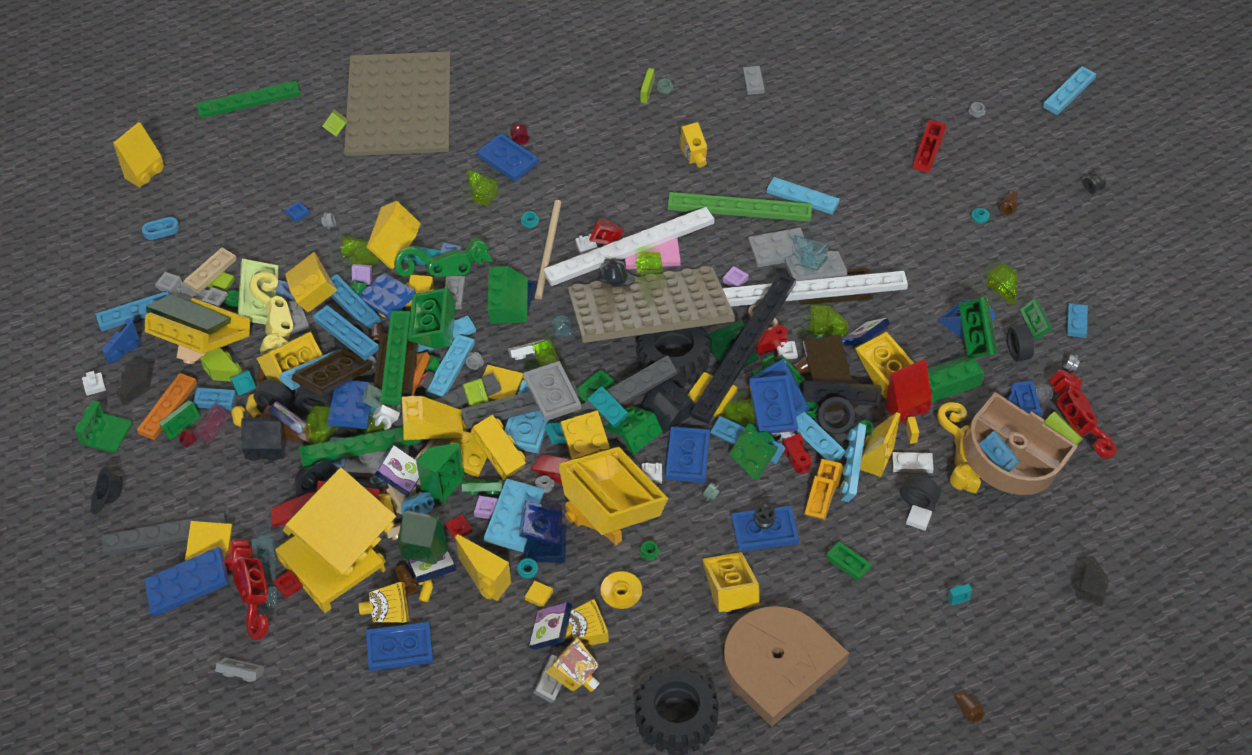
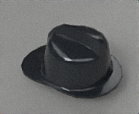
[598,258,635,287]
[294,461,337,497]
[91,467,123,514]

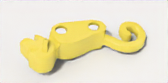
[249,272,294,355]

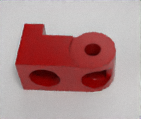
[755,325,788,355]
[782,433,812,474]

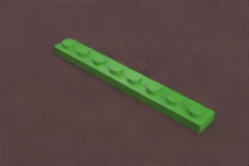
[668,192,812,222]

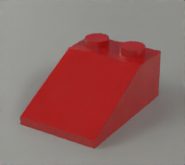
[885,359,932,423]

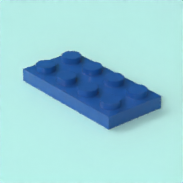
[144,547,229,616]

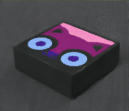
[415,371,435,394]

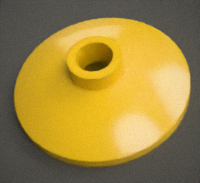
[601,571,642,609]

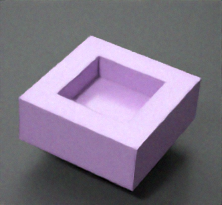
[352,264,372,285]
[723,266,749,287]
[474,496,498,519]

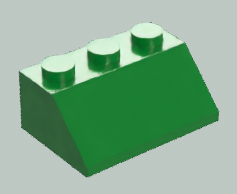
[488,266,528,324]
[408,288,456,349]
[958,297,998,358]
[927,356,984,402]
[416,443,465,505]

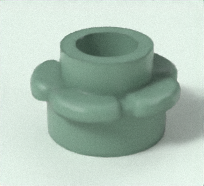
[657,79,673,94]
[702,482,720,501]

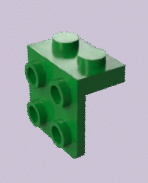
[75,401,132,453]
[605,406,662,454]

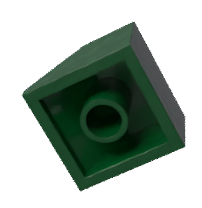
[397,511,449,564]

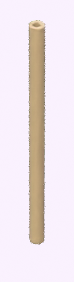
[535,200,561,299]

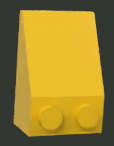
[113,122,165,188]
[367,201,421,269]
[285,252,338,312]
[257,331,323,387]
[855,332,914,399]
[402,396,463,440]
[860,412,900,477]
[455,534,511,601]
[702,552,759,612]

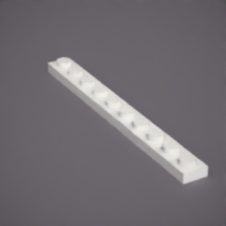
[543,207,714,286]
[722,271,908,306]

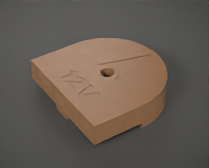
[963,392,1078,495]
[724,606,849,727]

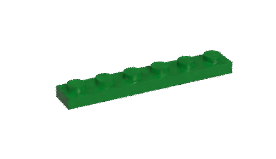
[196,81,300,119]
[381,311,410,405]
[299,427,421,467]

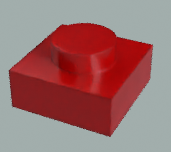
[445,515,473,541]
[273,570,303,599]

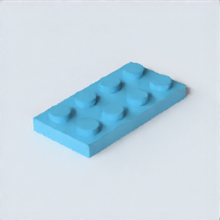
[504,380,550,454]
[484,479,545,552]

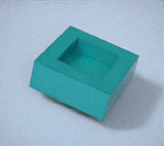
[230,370,256,396]
[545,423,566,444]
[947,584,972,606]

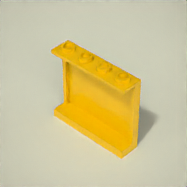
[145,298,250,354]
[283,467,396,580]
[275,536,385,613]

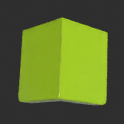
[322,109,347,136]

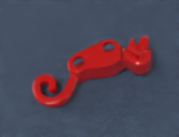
[1050,370,1117,459]
[224,539,269,640]

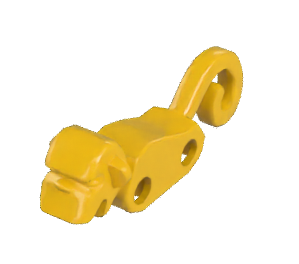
[937,402,981,493]

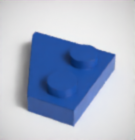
[101,318,141,364]
[1008,381,1042,416]

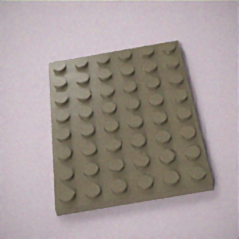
[344,52,451,156]
[568,266,735,343]

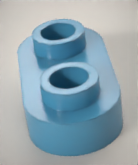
[142,217,179,240]
[401,492,434,515]

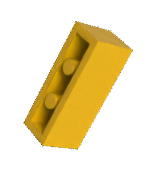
[470,415,526,480]

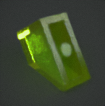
[986,263,1018,306]

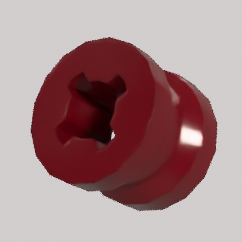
[510,124,529,145]

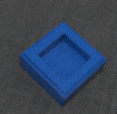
[285,201,310,223]

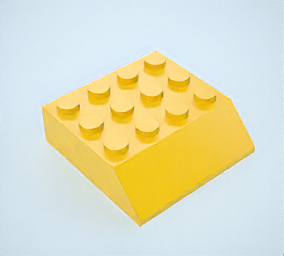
[559,447,668,535]

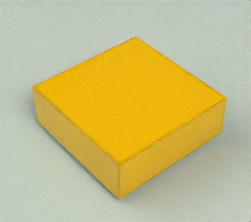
[906,417,919,444]
[525,581,553,608]

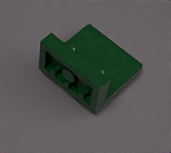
[708,320,759,366]

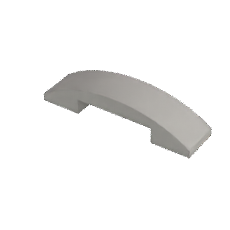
[155,272,228,307]

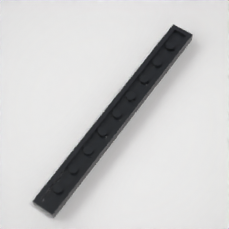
[690,273,796,424]

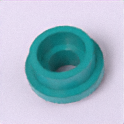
[971,208,990,224]
[521,211,539,228]
[517,558,538,579]

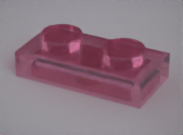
[193,403,231,446]

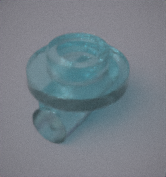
[370,474,388,492]
[261,587,277,609]

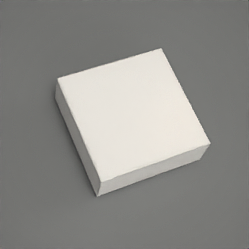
[777,341,798,359]
[906,505,932,531]

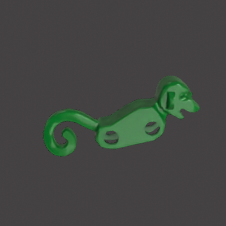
[394,238,493,277]

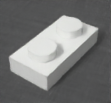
[508,340,549,360]
[892,452,933,473]

